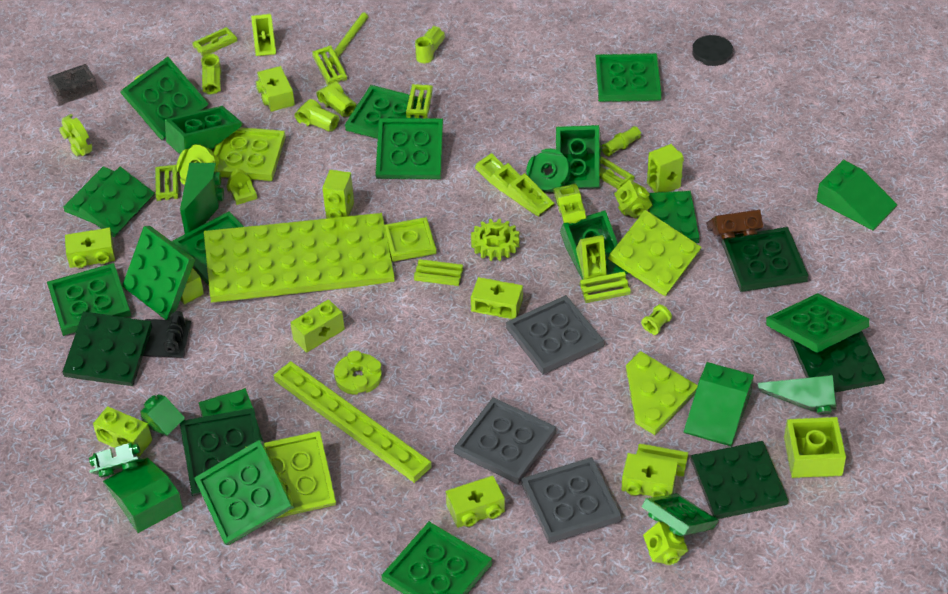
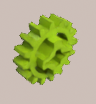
[471,219,519,261]

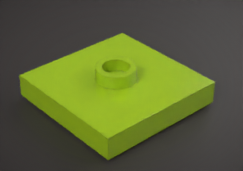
[383,217,436,262]

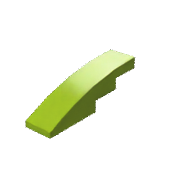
[475,153,554,216]

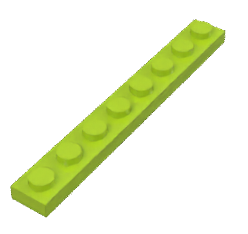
[273,361,432,483]

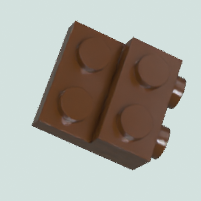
[706,209,763,240]

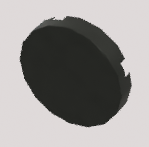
[692,35,733,66]

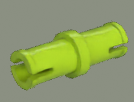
[601,126,641,156]

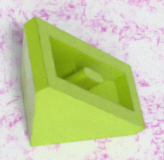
[251,14,276,56]
[576,235,607,279]

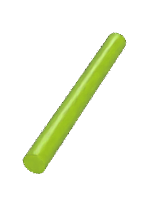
[328,12,368,66]

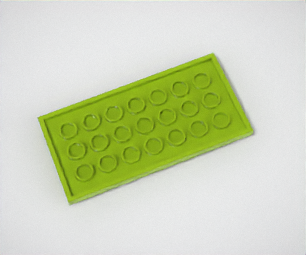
[204,213,394,303]

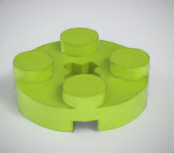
[59,114,92,157]
[176,145,219,185]
[334,350,382,395]

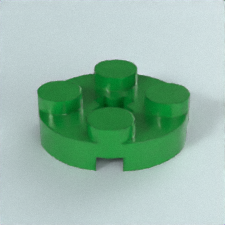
[526,148,571,193]

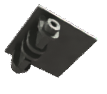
[143,311,191,358]

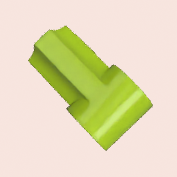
[415,26,445,64]
[201,54,221,94]
[316,82,356,117]
[295,99,340,132]

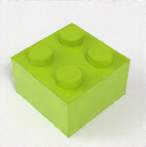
[784,417,846,478]

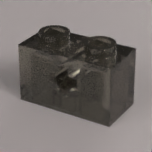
[47,64,98,106]

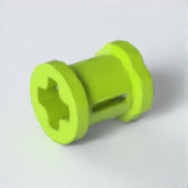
[641,304,672,335]

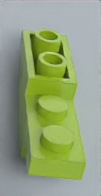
[553,183,586,223]

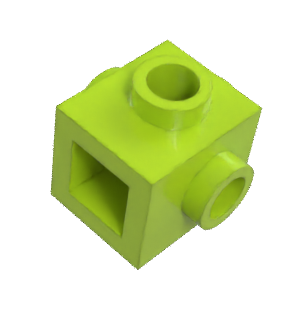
[614,179,652,219]
[643,521,688,565]

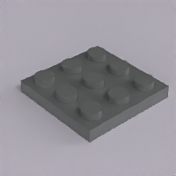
[506,295,604,375]
[454,397,556,484]
[521,457,621,544]

